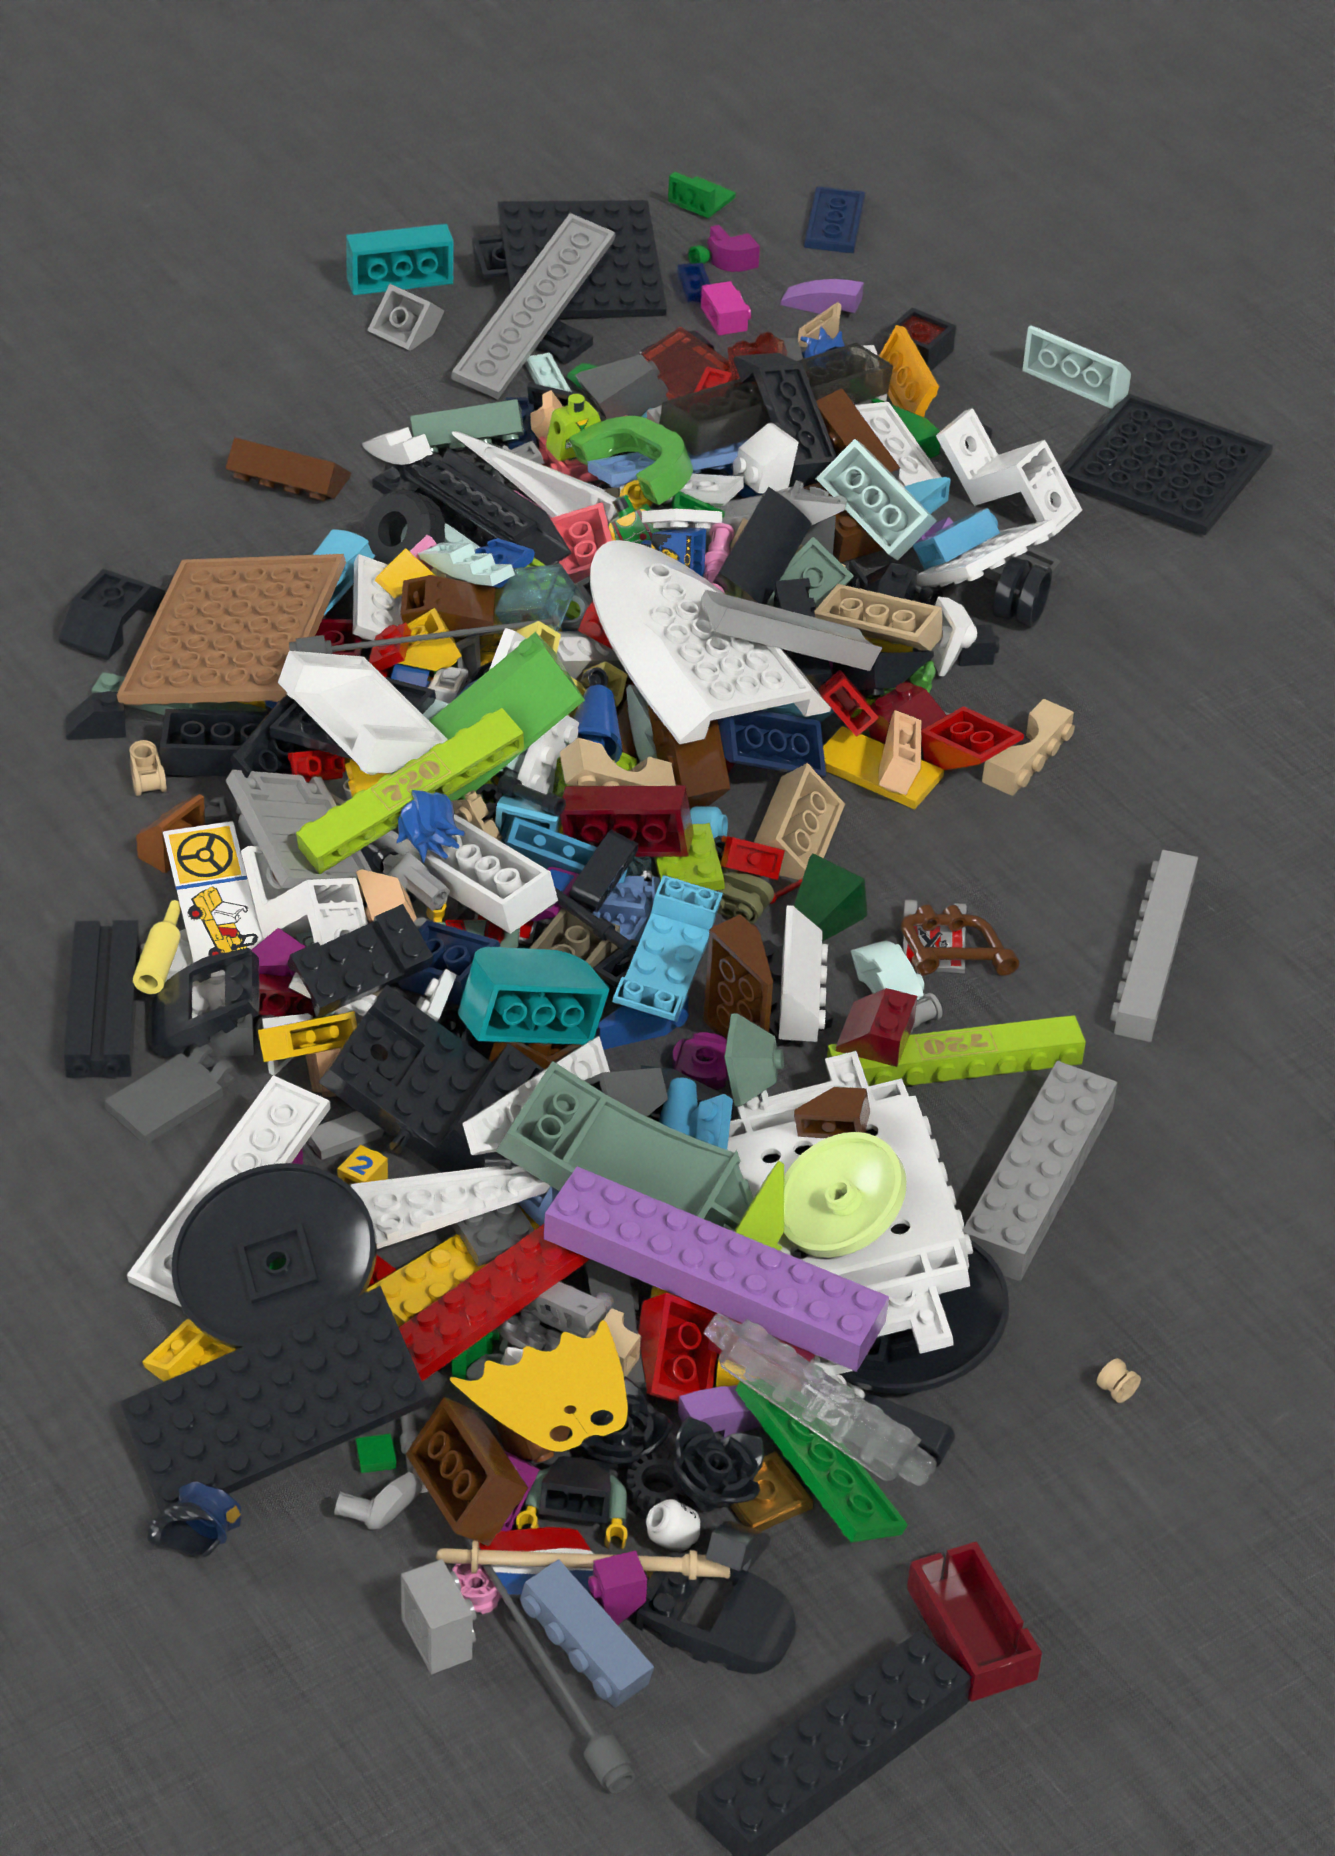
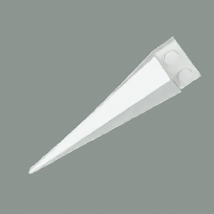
[452,431,618,522]

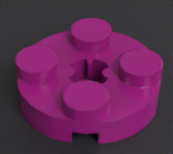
[672,1032,729,1089]

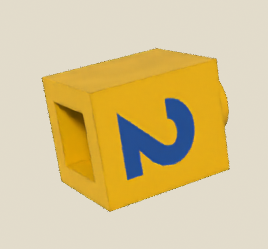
[337,1144,388,1186]

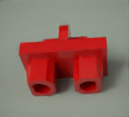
[288,750,346,782]

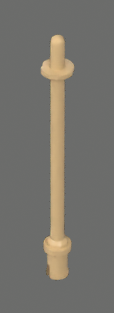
[436,1540,730,1580]

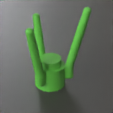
[880,661,936,697]

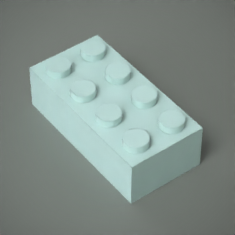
[816,439,937,560]

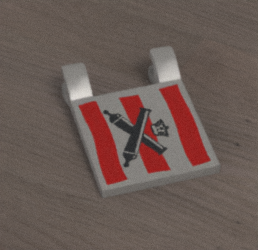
[903,900,966,973]

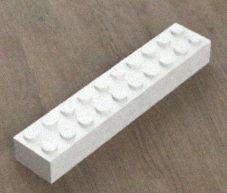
[324,771,558,934]

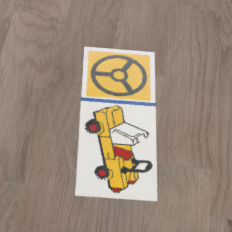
[163,821,263,977]

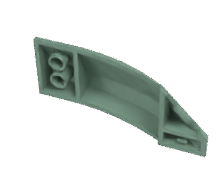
[496,1061,753,1232]

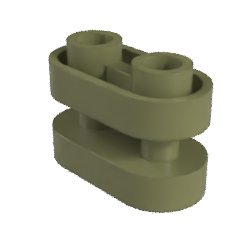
[716,868,774,924]

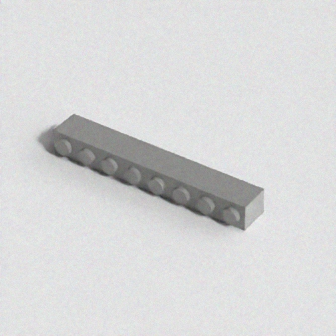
[1110,850,1198,1042]

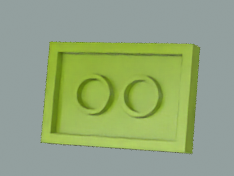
[654,823,725,891]

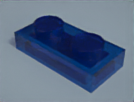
[677,263,710,302]

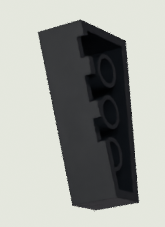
[773,578,832,694]

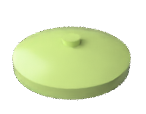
[784,1132,907,1258]

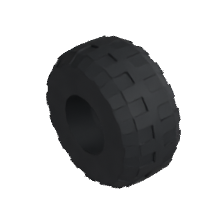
[363,490,445,565]

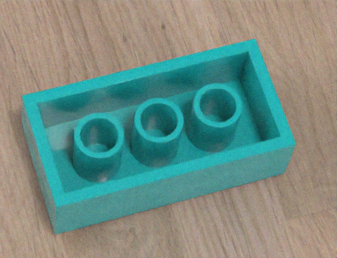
[346,224,454,295]

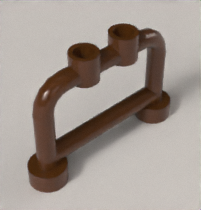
[900,905,1020,976]

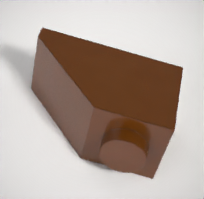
[794,1087,870,1138]

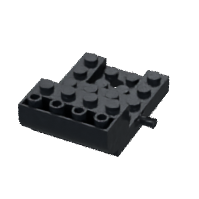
[319,985,544,1173]

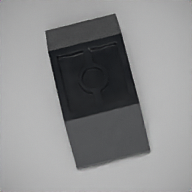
[59,568,167,660]

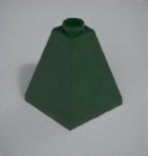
[794,853,868,942]

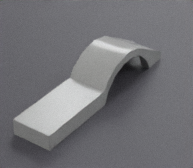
[307,1111,384,1160]

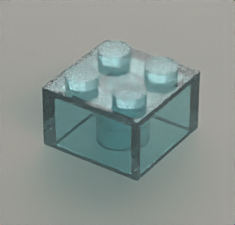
[495,564,576,631]

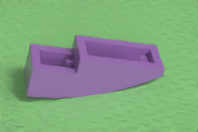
[781,279,864,314]
[678,1385,762,1438]

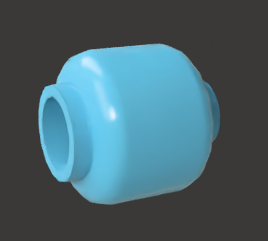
[690,806,728,838]

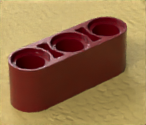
[259,973,316,1017]

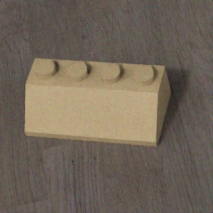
[815,584,943,651]
[754,763,845,880]

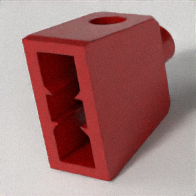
[818,670,879,737]

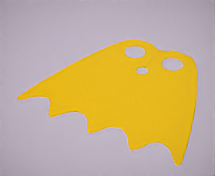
[450,1320,628,1452]

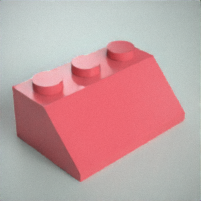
[550,502,613,584]

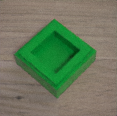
[356,1433,396,1473]

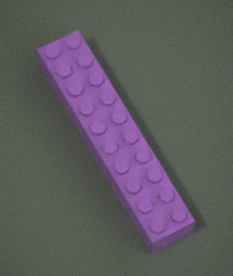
[544,1166,889,1372]

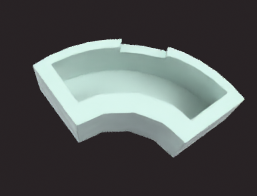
[851,941,924,1000]

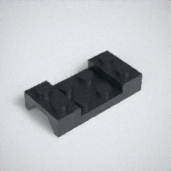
[288,904,433,1018]

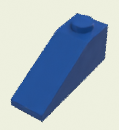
[595,996,689,1050]

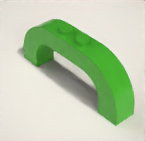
[569,416,693,505]

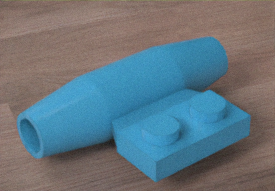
[659,1078,733,1150]

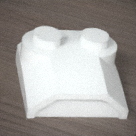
[925,597,977,676]

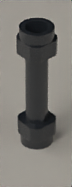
[497,775,566,816]

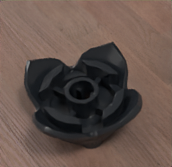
[570,1376,673,1470]
[673,1416,764,1512]

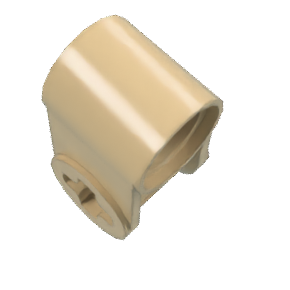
[130,740,167,796]

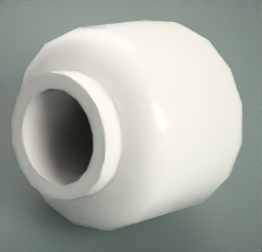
[646,1499,700,1552]

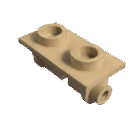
[451,790,503,841]

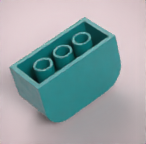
[458,947,609,1045]

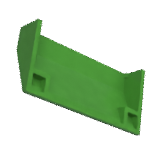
[429,632,585,801]

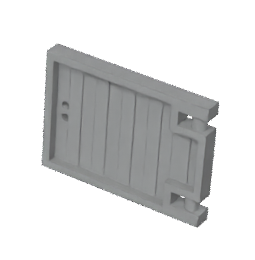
[226,770,372,889]

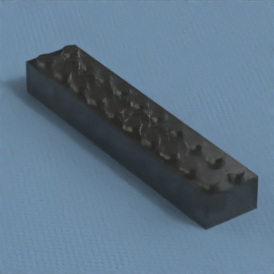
[659,342,893,456]

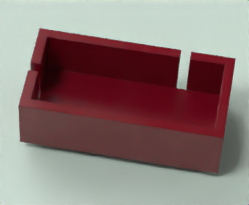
[907,1541,1042,1702]

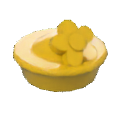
[620,480,653,509]

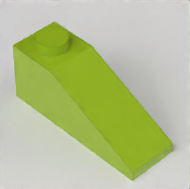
[734,1160,784,1251]

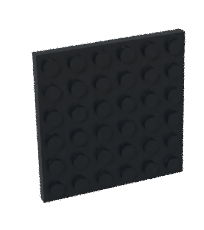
[497,200,667,318]
[1061,393,1273,536]

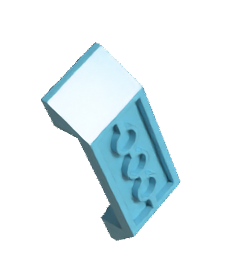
[612,875,723,1022]

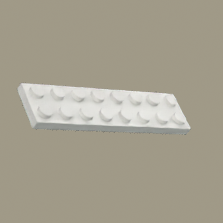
[127,1075,331,1307]

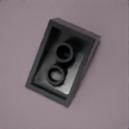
[832,651,934,696]

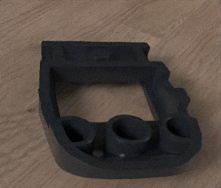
[148,948,259,1057]
[636,1552,796,1674]

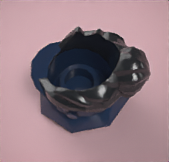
[147,1481,241,1557]

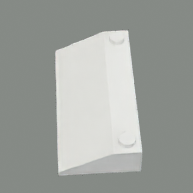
[278,651,448,775]

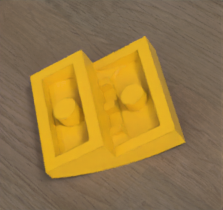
[142,1319,237,1382]

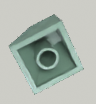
[725,1014,784,1106]

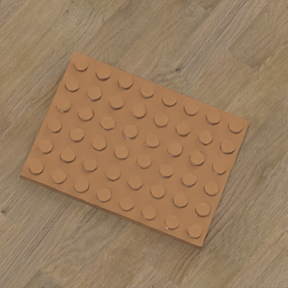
[117,554,346,706]

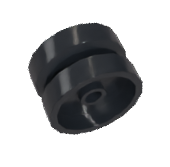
[993,557,1053,627]

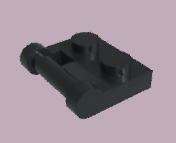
[537,320,593,364]

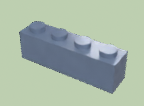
[520,1559,654,1708]

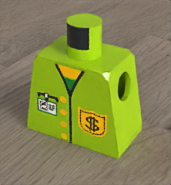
[546,394,601,462]

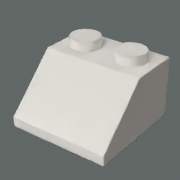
[733,423,799,493]

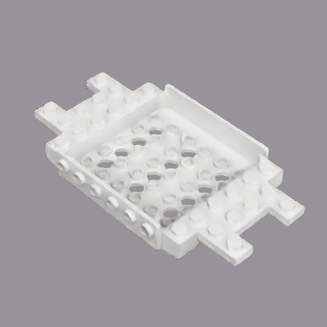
[727,1051,973,1379]

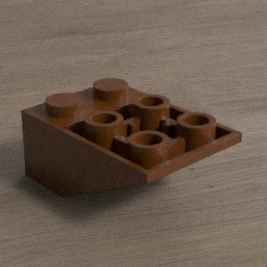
[400,575,496,631]

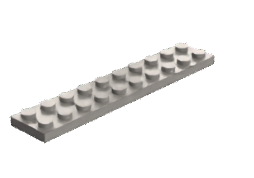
[451,213,616,399]

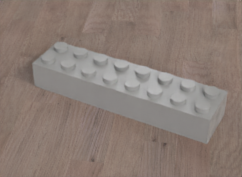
[963,1061,1117,1281]

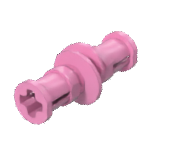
[703,523,735,594]

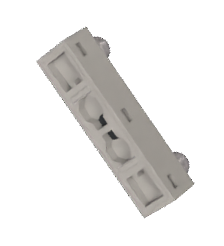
[519,1282,614,1338]

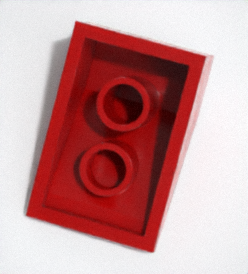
[921,706,1024,770]
[638,1293,720,1404]

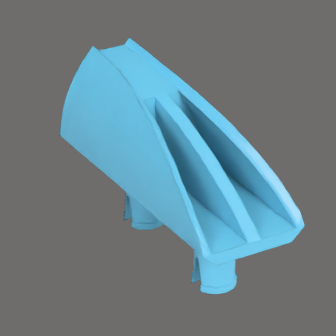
[313,530,376,615]

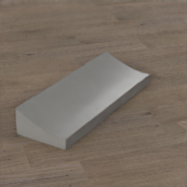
[701,590,882,671]

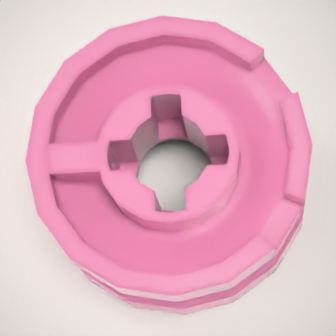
[452,1564,502,1615]

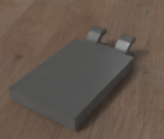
[104,1044,235,1145]

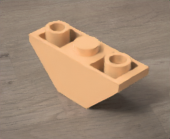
[356,869,417,923]

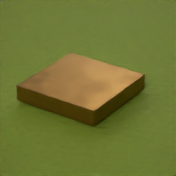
[730,1451,813,1531]

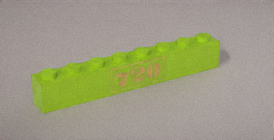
[296,708,524,874]
[826,1015,1086,1087]

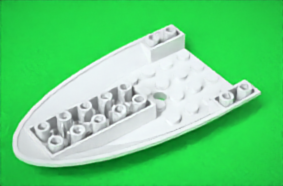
[590,540,831,744]

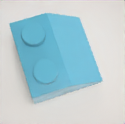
[495,794,562,841]

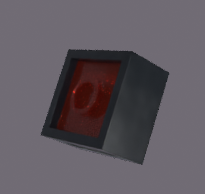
[883,307,956,371]

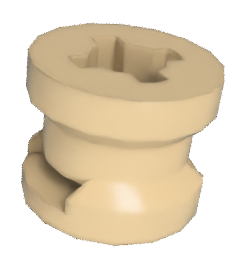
[1097,1358,1141,1403]

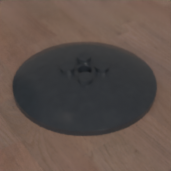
[171,1163,377,1349]
[839,1226,1009,1394]

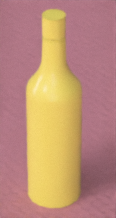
[133,900,181,994]

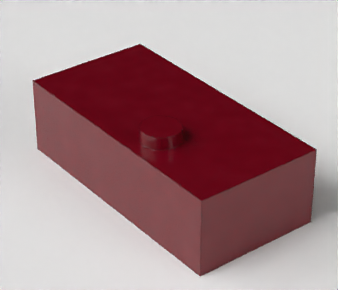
[560,785,694,857]

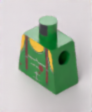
[608,495,665,544]

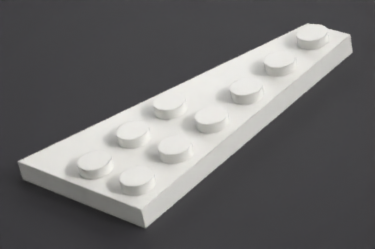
[462,1036,610,1155]
[351,1166,551,1249]

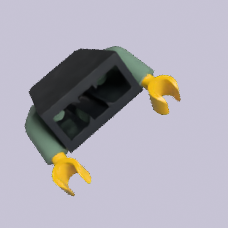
[516,1455,628,1549]

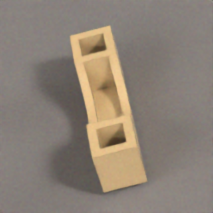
[982,699,1075,796]
[560,738,676,786]

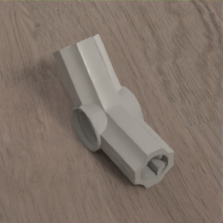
[383,852,450,911]

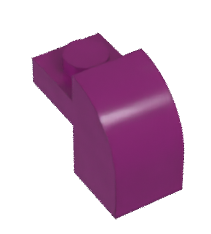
[707,225,760,272]

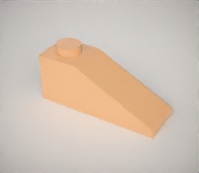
[878,710,921,795]

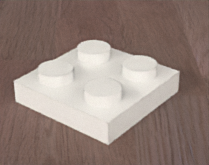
[642,509,722,529]

